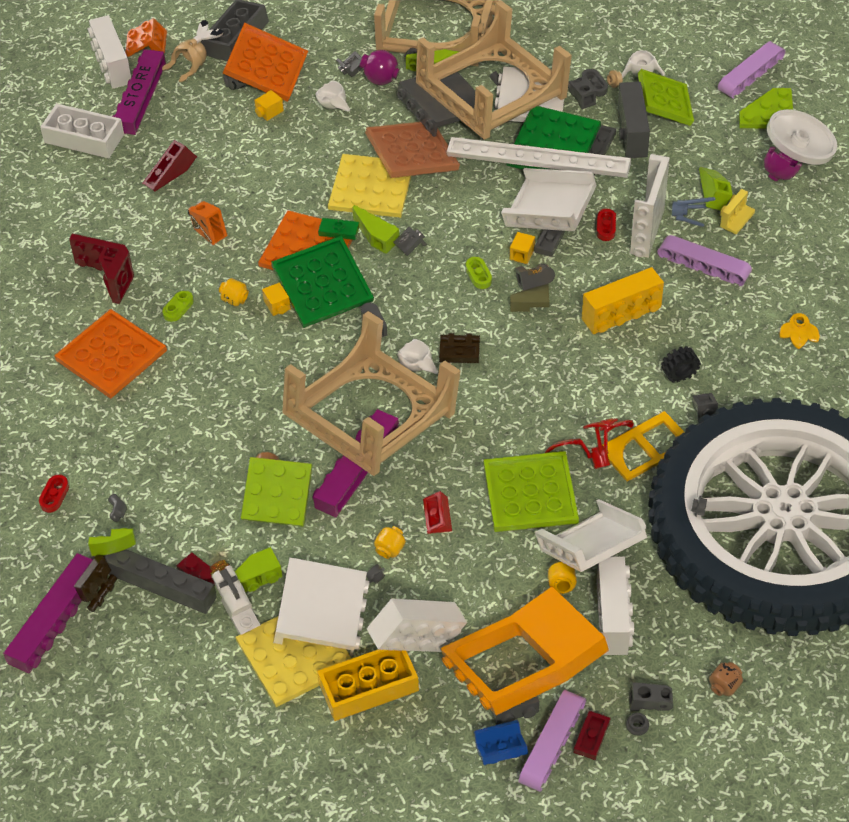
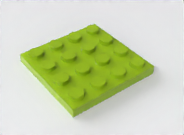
[483,451,579,532]

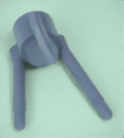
[672,197,715,227]

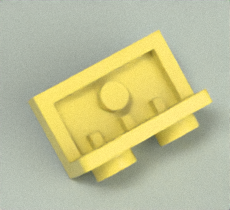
[720,189,755,234]

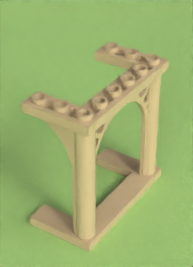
[374,0,499,66]
[416,0,572,140]
[282,311,461,476]

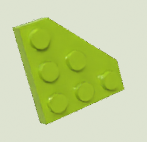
[739,88,793,129]

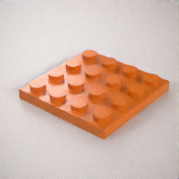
[223,22,308,102]
[258,210,352,270]
[54,309,167,399]

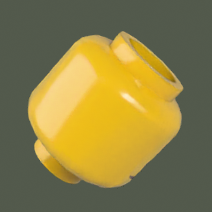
[219,278,249,306]
[374,526,406,559]
[548,562,577,594]

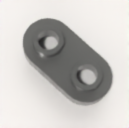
[582,69,608,97]

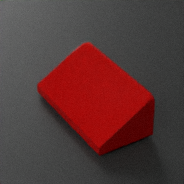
[423,491,452,534]

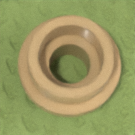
[607,70,623,88]

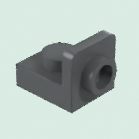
[393,226,427,256]
[692,393,718,423]

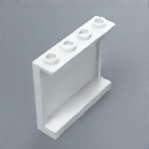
[494,66,564,128]
[630,154,670,258]
[501,168,596,231]
[535,499,647,572]
[273,558,369,657]

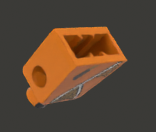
[188,201,227,245]

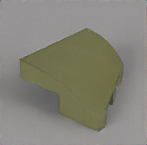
[510,284,550,312]

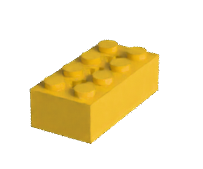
[582,267,664,334]
[317,650,419,721]

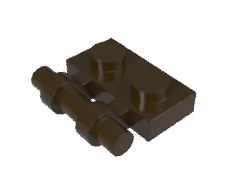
[439,333,480,363]
[74,555,117,612]

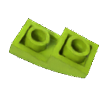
[88,528,136,556]

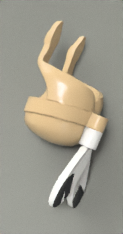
[162,20,224,82]

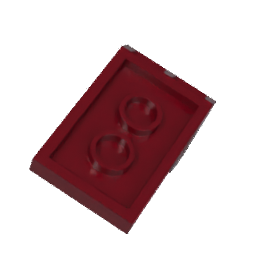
[69,233,134,304]

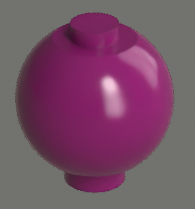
[359,50,400,85]

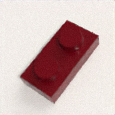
[176,552,216,586]
[574,711,611,761]

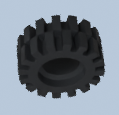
[661,346,701,383]

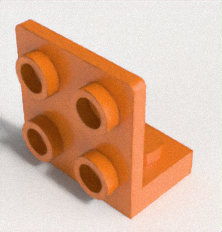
[125,18,167,57]

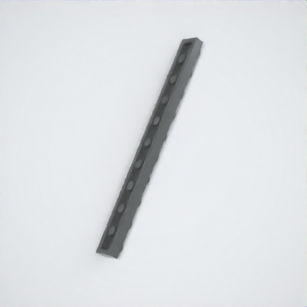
[534,125,616,257]

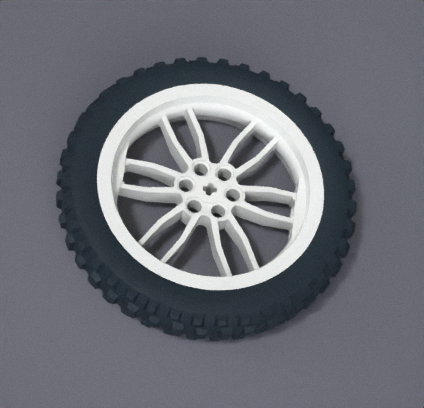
[648,398,849,636]

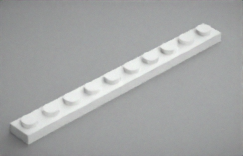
[447,137,631,178]

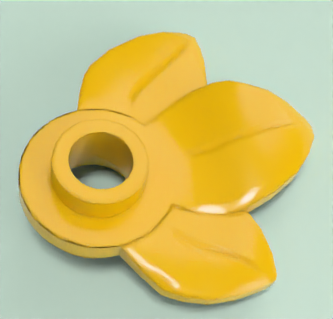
[780,313,820,349]

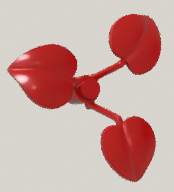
[545,418,634,469]

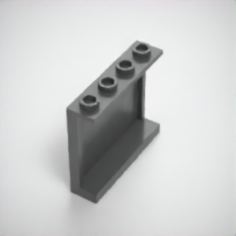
[397,72,475,137]

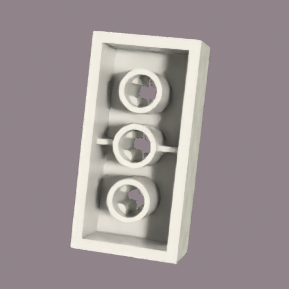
[87,15,131,89]
[40,103,124,158]
[596,557,634,655]
[367,598,467,652]

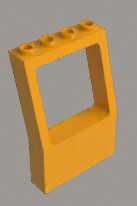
[440,587,609,715]

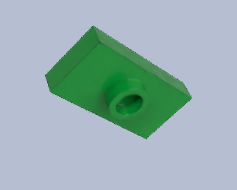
[318,218,359,240]

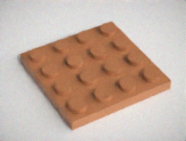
[365,122,460,178]

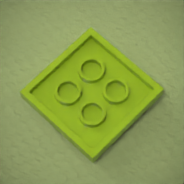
[638,69,694,126]
[241,457,313,527]

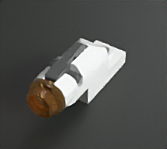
[210,560,260,635]

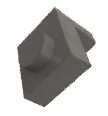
[336,51,362,77]

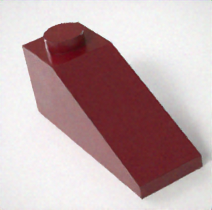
[142,139,197,192]

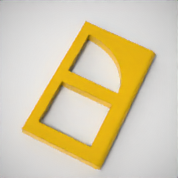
[603,411,685,482]

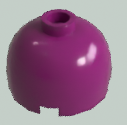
[764,147,802,181]

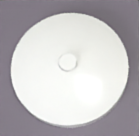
[767,110,837,165]

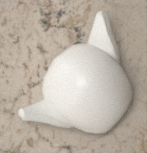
[622,50,665,78]
[315,80,350,111]
[397,339,438,374]

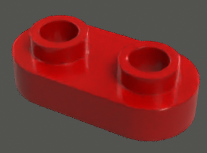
[596,209,616,241]
[39,475,69,513]

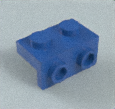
[474,720,528,765]

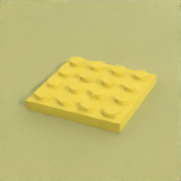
[328,154,411,218]
[236,616,352,707]

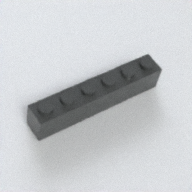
[91,549,217,614]

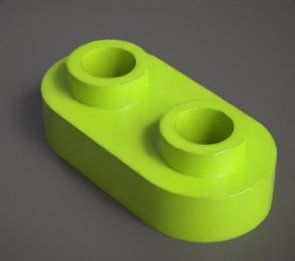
[466,257,492,289]
[162,291,194,322]

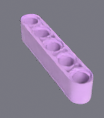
[718,41,785,98]
[657,235,752,286]
[518,690,586,792]

